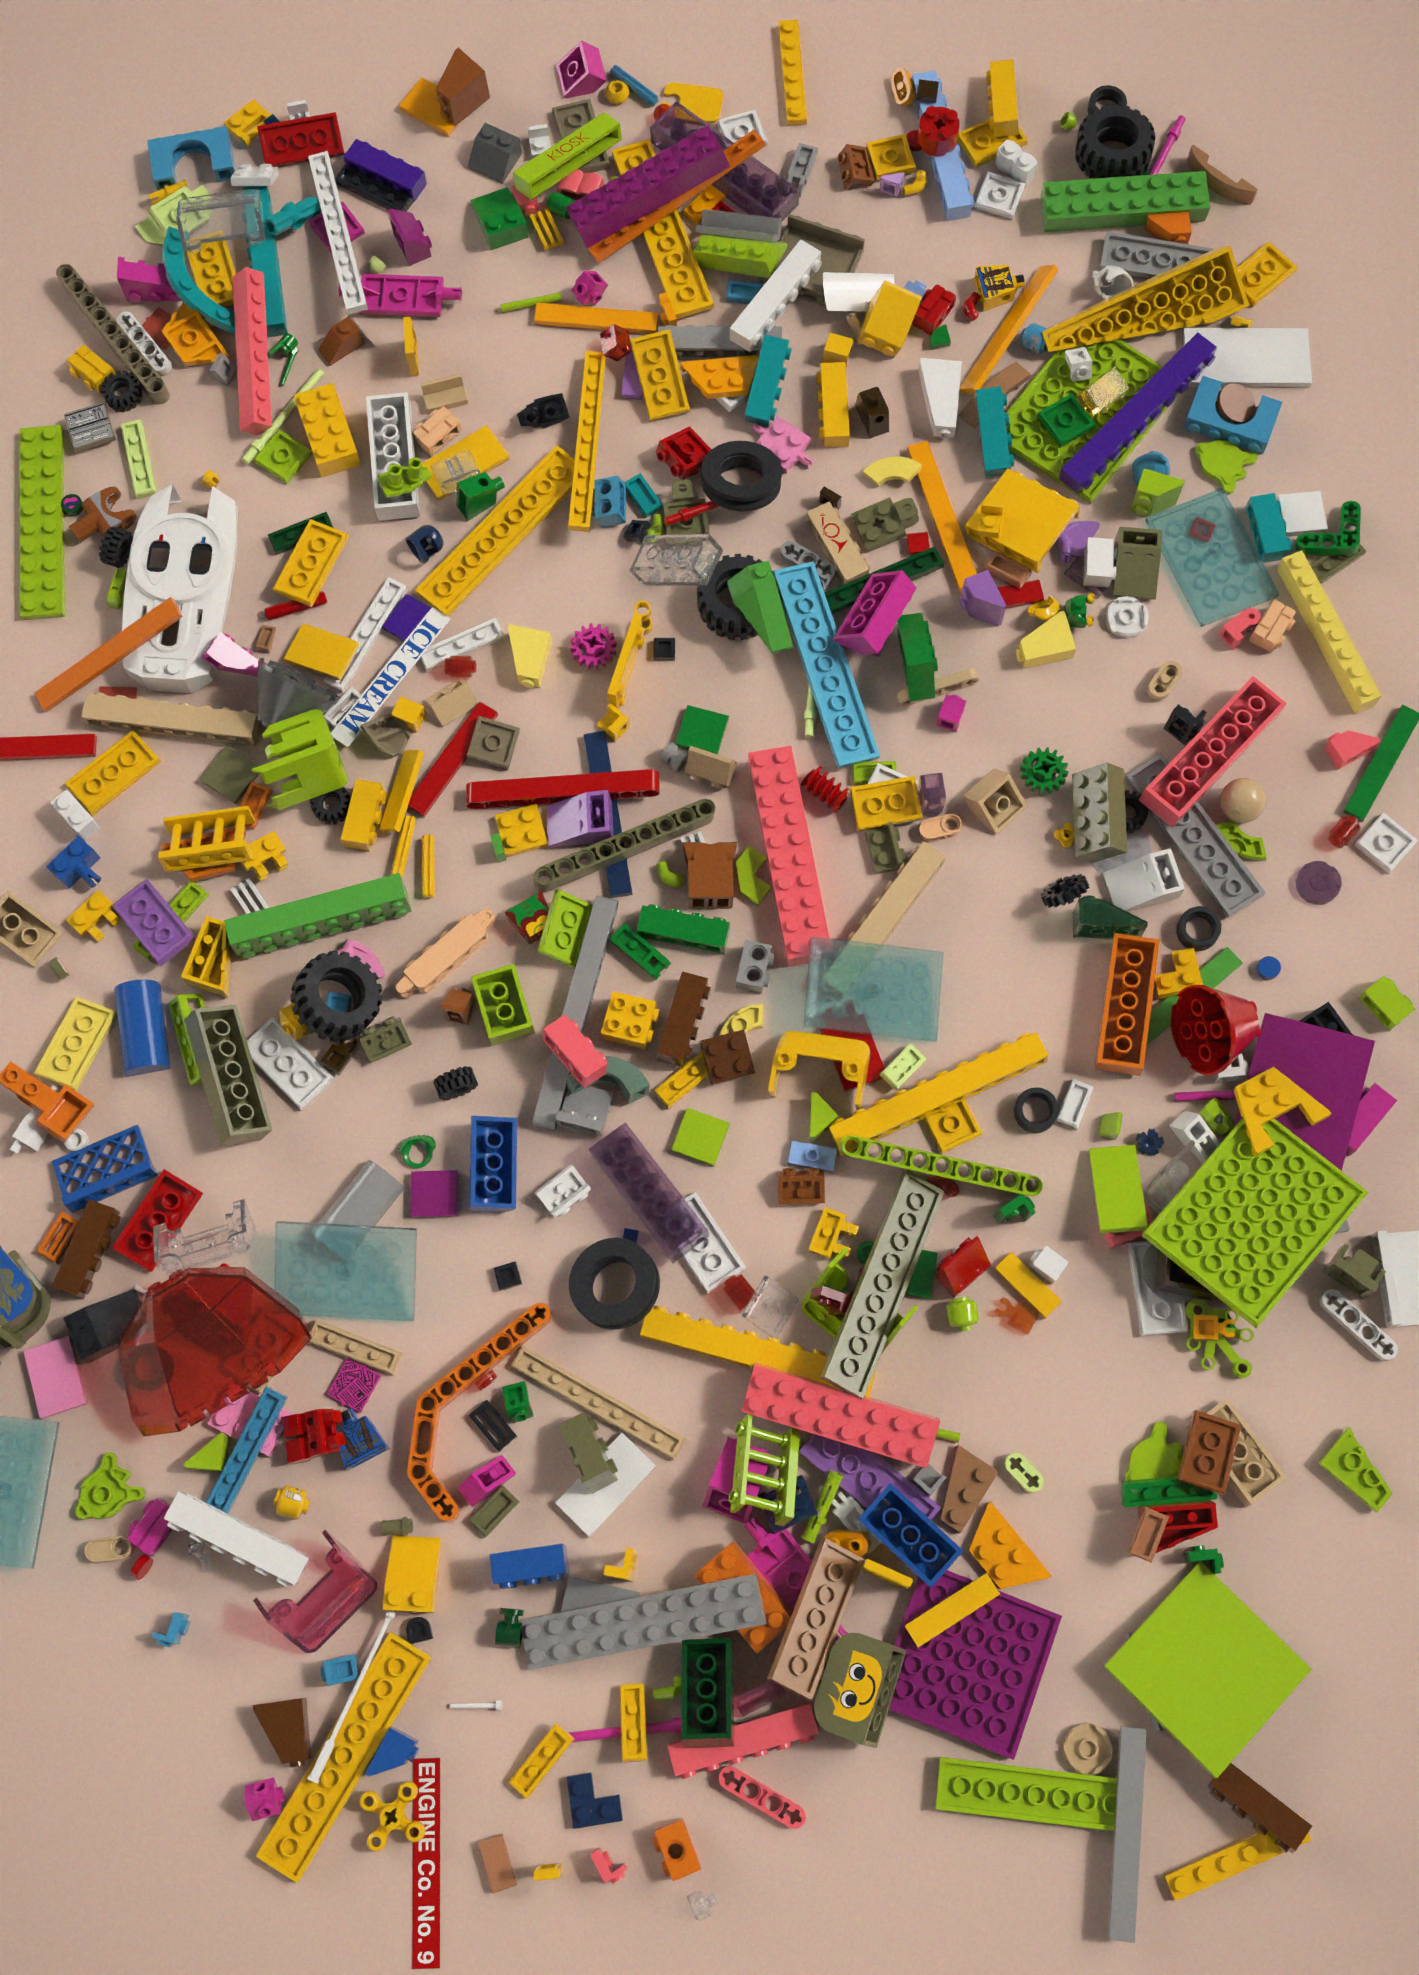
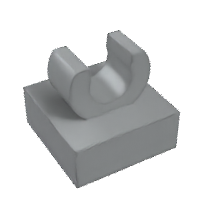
[208,354,237,384]

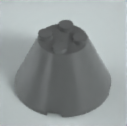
[257,658,340,728]

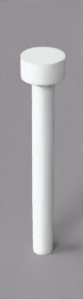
[450,1700,502,1711]

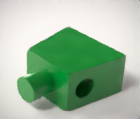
[456,472,505,521]

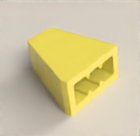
[1016,611,1076,669]
[508,624,552,688]

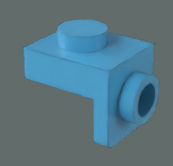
[151,1612,190,1647]
[321,1654,360,1686]

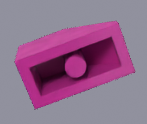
[458,1455,516,1507]

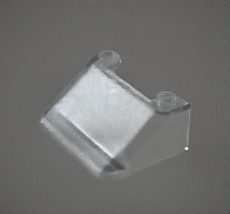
[176,189,265,253]

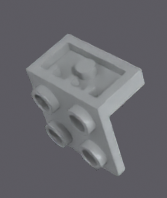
[555,1086,613,1137]

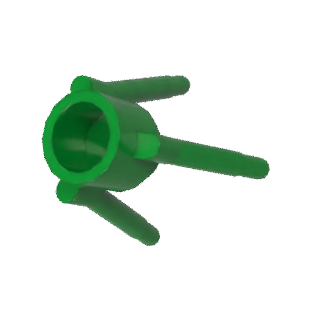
[268,333,299,386]

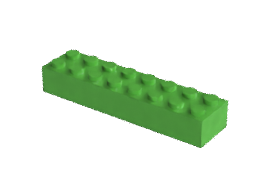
[1040,171,1210,232]
[224,873,412,959]

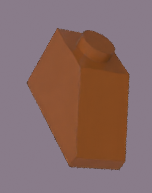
[318,316,364,366]
[441,988,475,1025]

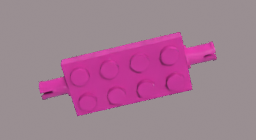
[338,274,462,317]
[743,1517,848,1642]

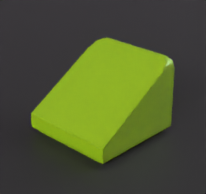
[1099,1112,1123,1140]

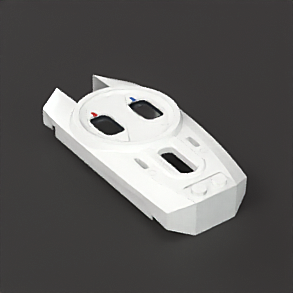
[122,484,239,694]

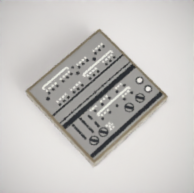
[64,402,116,453]

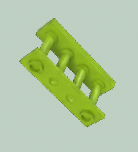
[729,1414,800,1526]

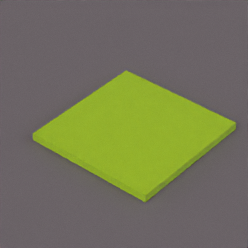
[1103,1561,1312,1779]

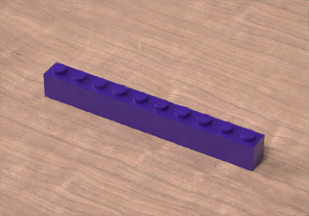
[1059,332,1217,494]

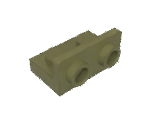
[865,822,905,875]
[359,1016,412,1063]

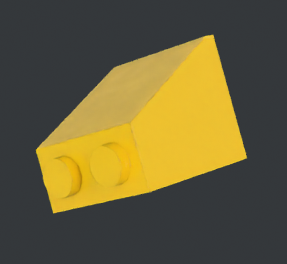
[857,280,922,358]

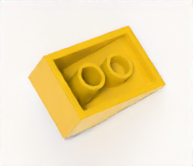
[383,1535,441,1613]

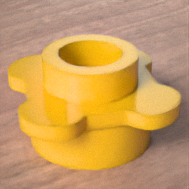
[1054,823,1074,848]

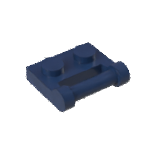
[758,1474,818,1534]

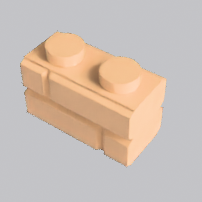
[412,407,462,457]
[1249,600,1296,653]

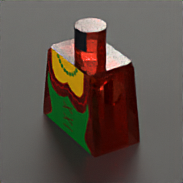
[505,891,549,944]

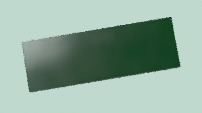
[268,511,333,555]

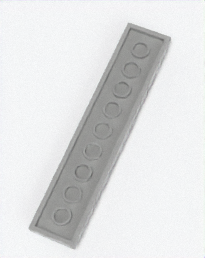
[520,1573,767,1670]

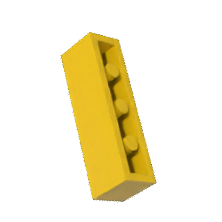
[986,59,1019,137]
[816,362,850,448]

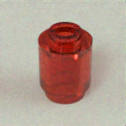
[445,656,477,677]
[1328,815,1361,848]

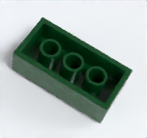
[681,1638,734,1748]

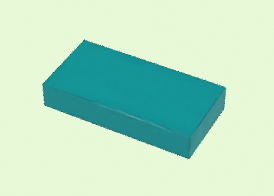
[624,473,663,518]

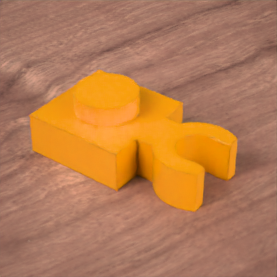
[658,292,677,326]
[1193,1315,1235,1340]

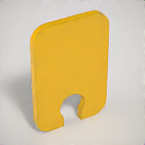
[661,82,723,124]

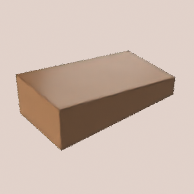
[255,625,276,654]

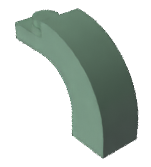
[566,1056,650,1104]

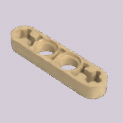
[896,668,979,706]

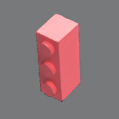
[542,1015,607,1088]

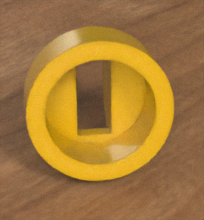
[201,470,220,489]

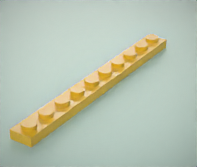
[568,351,606,532]

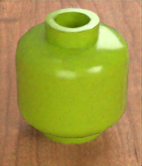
[946,1296,979,1332]

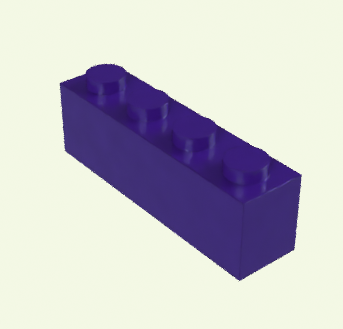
[343,139,427,202]

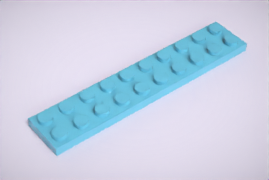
[773,561,880,769]

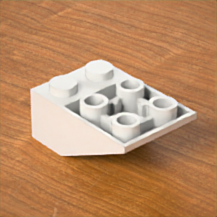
[1103,848,1185,914]

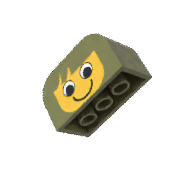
[814,1633,907,1748]

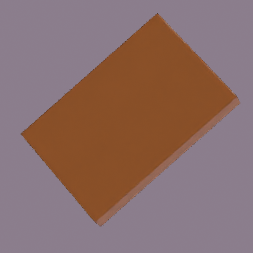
[1177,1410,1241,1496]

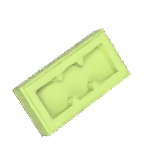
[879,1043,926,1091]

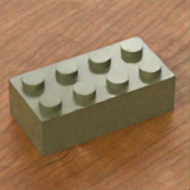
[1072,762,1127,863]

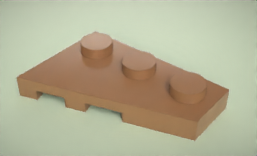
[940,1445,999,1533]

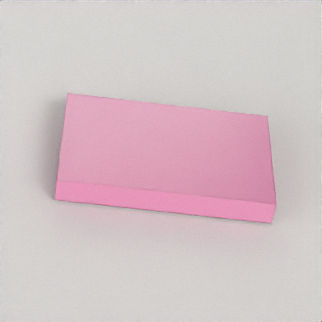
[23,1336,88,1419]

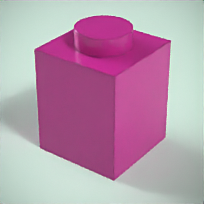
[936,694,967,732]

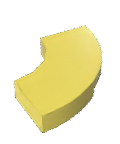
[863,456,923,486]
[719,1004,763,1036]

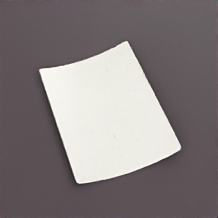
[823,272,894,311]

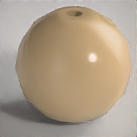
[1220,778,1266,823]

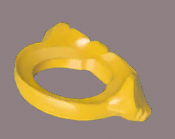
[1027,595,1061,620]

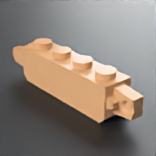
[395,908,496,998]

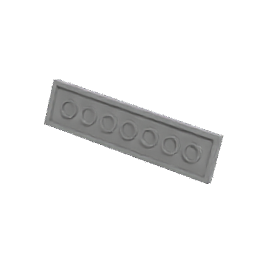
[1125,753,1266,918]

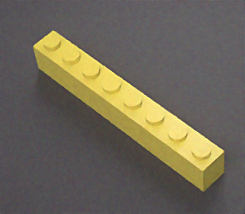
[1277,550,1382,714]

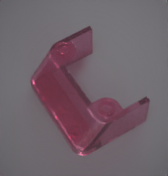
[253,1530,378,1653]

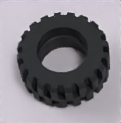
[1075,105,1156,179]
[697,554,779,640]
[290,951,383,1042]

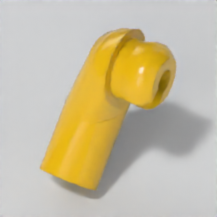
[902,170,928,196]

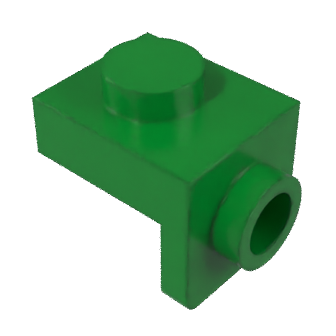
[1184,1545,1224,1574]

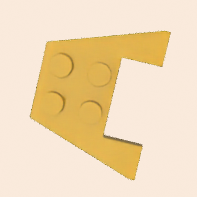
[1234,1067,1332,1157]

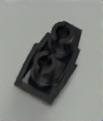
[517,393,570,428]

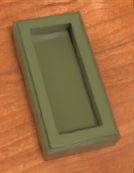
[469,1485,520,1537]

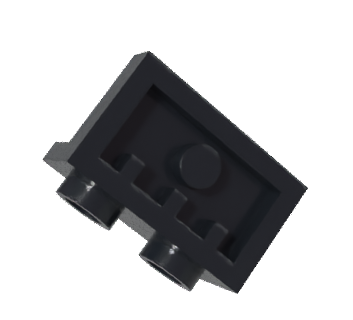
[1163,704,1207,745]

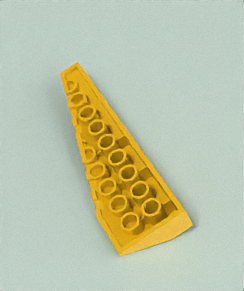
[1042,246,1249,352]

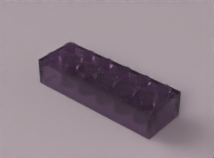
[588,1122,710,1264]

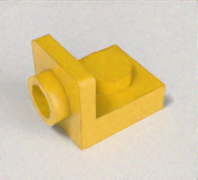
[978,502,1004,538]

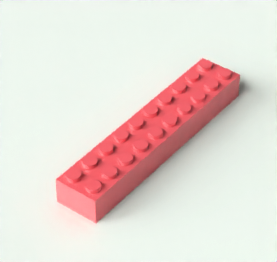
[748,746,832,967]

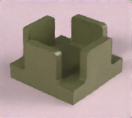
[1322,1243,1386,1299]

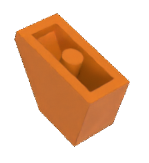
[1145,211,1192,244]

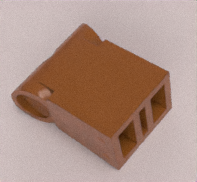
[682,842,737,908]

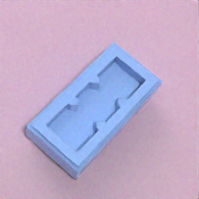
[788,1141,837,1172]

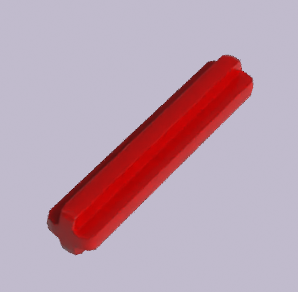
[264,591,327,620]

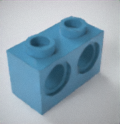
[592,475,626,527]

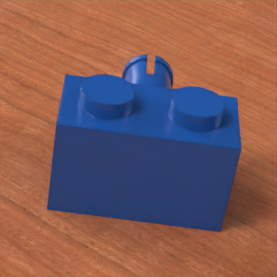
[46,836,101,889]

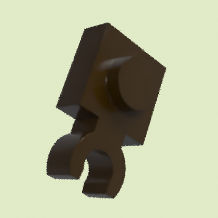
[320,1038,357,1075]

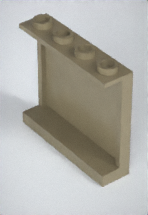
[762,214,865,307]

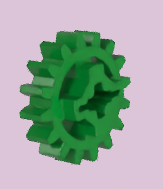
[1020,747,1069,795]

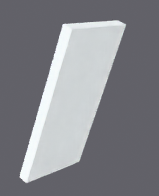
[1183,328,1312,387]

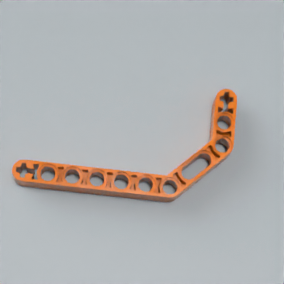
[407,1303,552,1522]

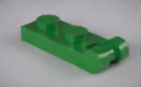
[610,923,671,980]

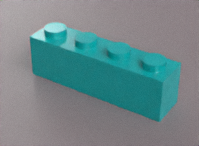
[745,334,792,426]
[976,386,1014,477]

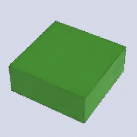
[490,833,506,863]

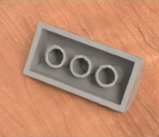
[310,1160,405,1261]

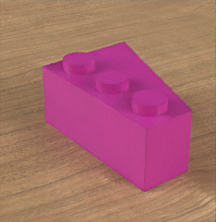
[117,256,182,303]

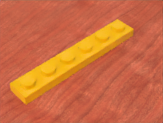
[778,19,807,126]
[1163,1815,1312,1901]

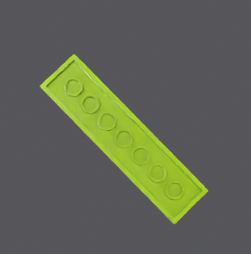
[935,1756,1117,1831]

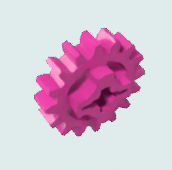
[570,623,617,670]

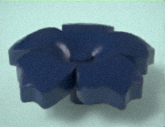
[1136,1128,1164,1156]

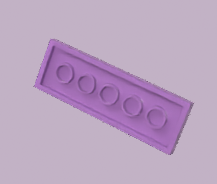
[799,1434,941,1520]

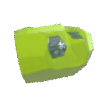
[1198,1097,1234,1136]

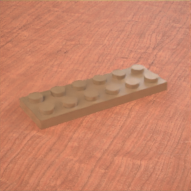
[767,1538,865,1700]

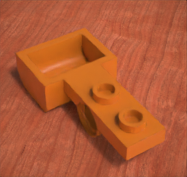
[0,1061,94,1142]

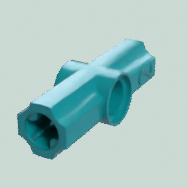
[264,196,321,236]

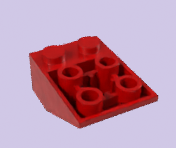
[935,1236,991,1298]

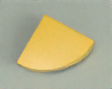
[1231,314,1253,328]

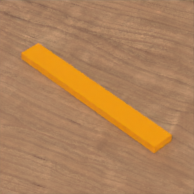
[959,264,1058,394]
[907,441,977,595]

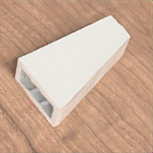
[918,358,962,439]

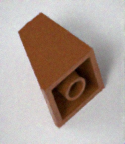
[436,47,490,126]

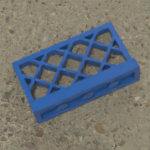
[52,1124,158,1213]

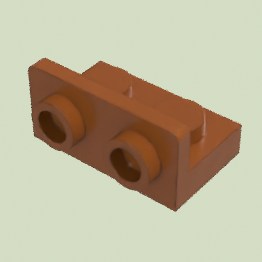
[837,144,875,190]
[777,1167,825,1204]

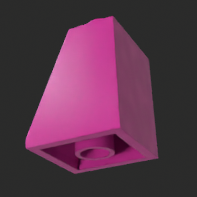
[702,1437,773,1524]

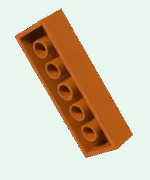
[1095,933,1160,1076]

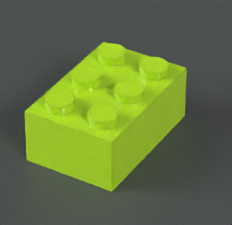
[471,964,535,1046]

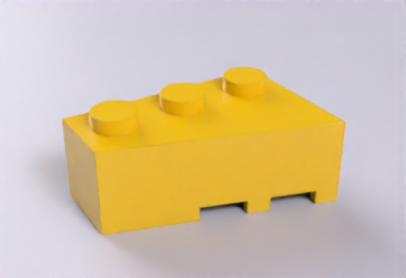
[181,916,231,998]

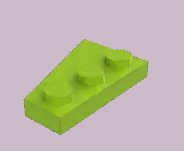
[1318,1427,1393,1513]

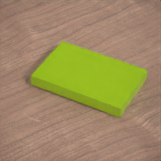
[537,889,593,968]

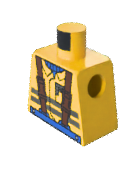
[974,265,1025,311]

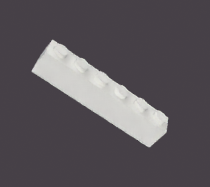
[730,240,822,352]

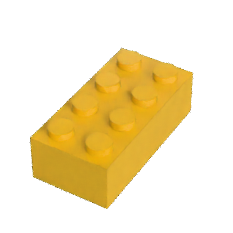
[294,383,361,477]

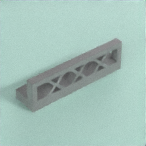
[695,209,782,242]

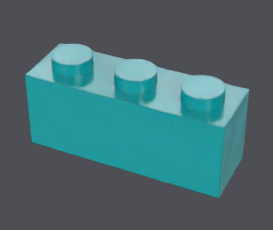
[1245,493,1292,563]

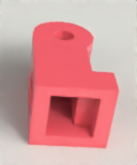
[1219,608,1261,650]

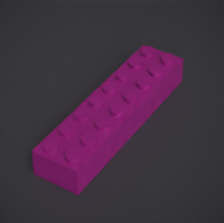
[566,125,730,248]

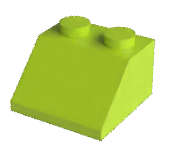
[1130,468,1185,517]

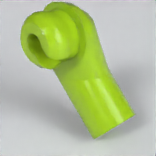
[656,861,685,888]

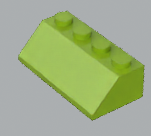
[693,234,788,278]

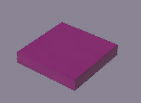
[411,1170,458,1218]

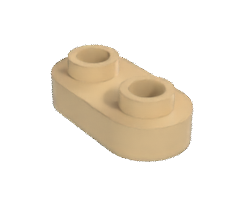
[1147,661,1182,700]

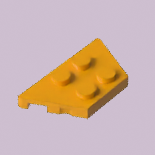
[162,301,231,366]
[680,355,759,399]
[968,1501,1052,1589]

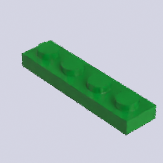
[1121,1476,1217,1508]

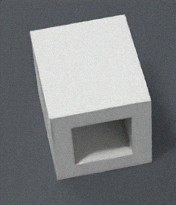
[1030,1246,1069,1284]

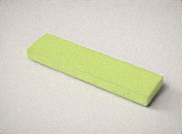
[120,419,157,499]

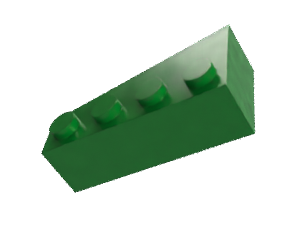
[897,613,938,701]

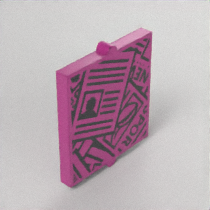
[327,1358,381,1413]

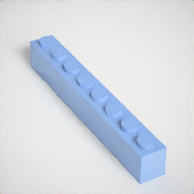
[912,70,974,221]

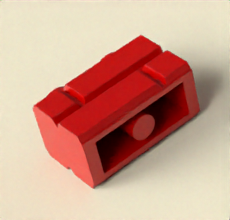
[912,284,956,336]

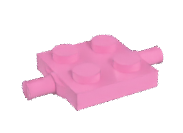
[751,416,813,473]

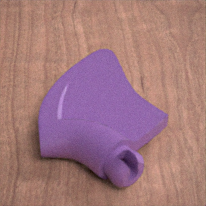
[1056,521,1100,564]

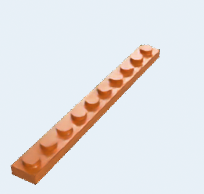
[587,129,766,264]

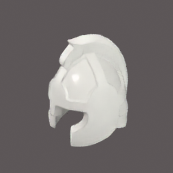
[1092,266,1134,300]

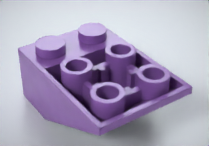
[547,790,614,847]

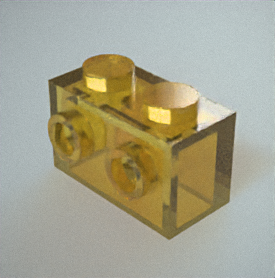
[1077,367,1129,417]

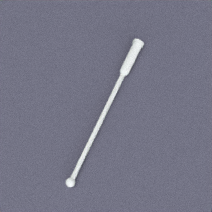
[307,1610,395,1784]

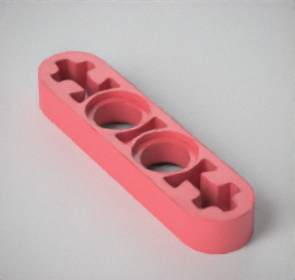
[718,1766,806,1829]

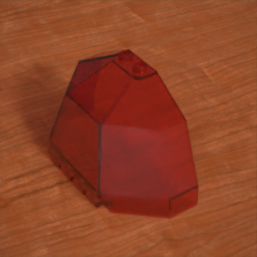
[118,1267,312,1437]

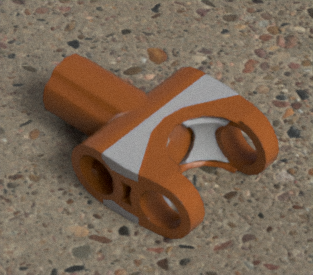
[69,486,137,542]

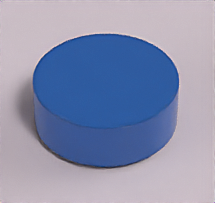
[1257,956,1281,980]

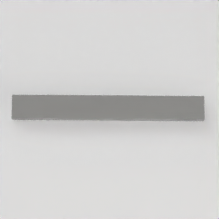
[1108,1726,1147,1943]

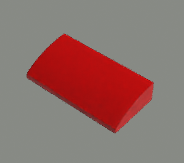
[112,1169,203,1272]

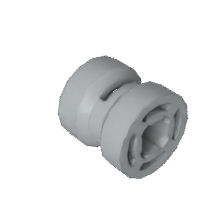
[659,742,688,772]

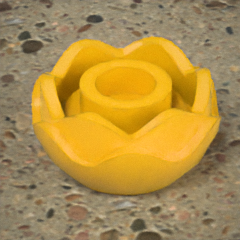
[605,80,630,105]

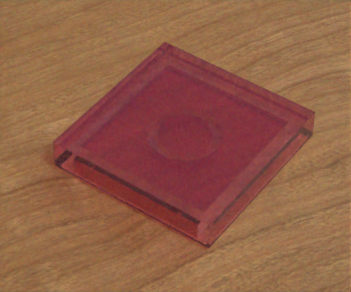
[734,1680,786,1717]

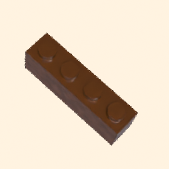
[657,971,711,1067]
[51,1199,121,1299]
[1207,1763,1312,1853]

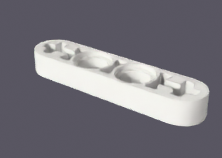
[116,311,172,376]
[1319,1289,1398,1361]

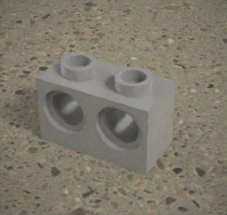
[736,940,775,994]

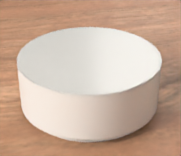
[64,1129,89,1152]

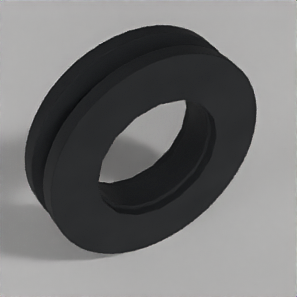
[701,441,782,512]
[569,1238,660,1330]

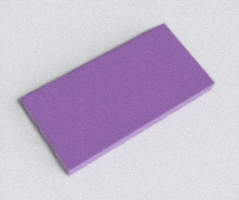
[112,879,196,966]

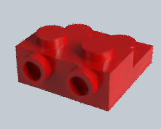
[656,426,712,480]

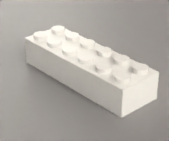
[366,392,420,521]
[164,1491,312,1587]

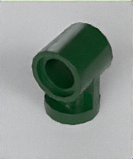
[495,1608,524,1648]

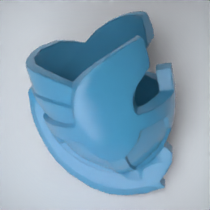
[1132,451,1170,485]

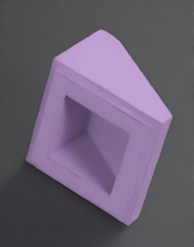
[879,173,904,197]

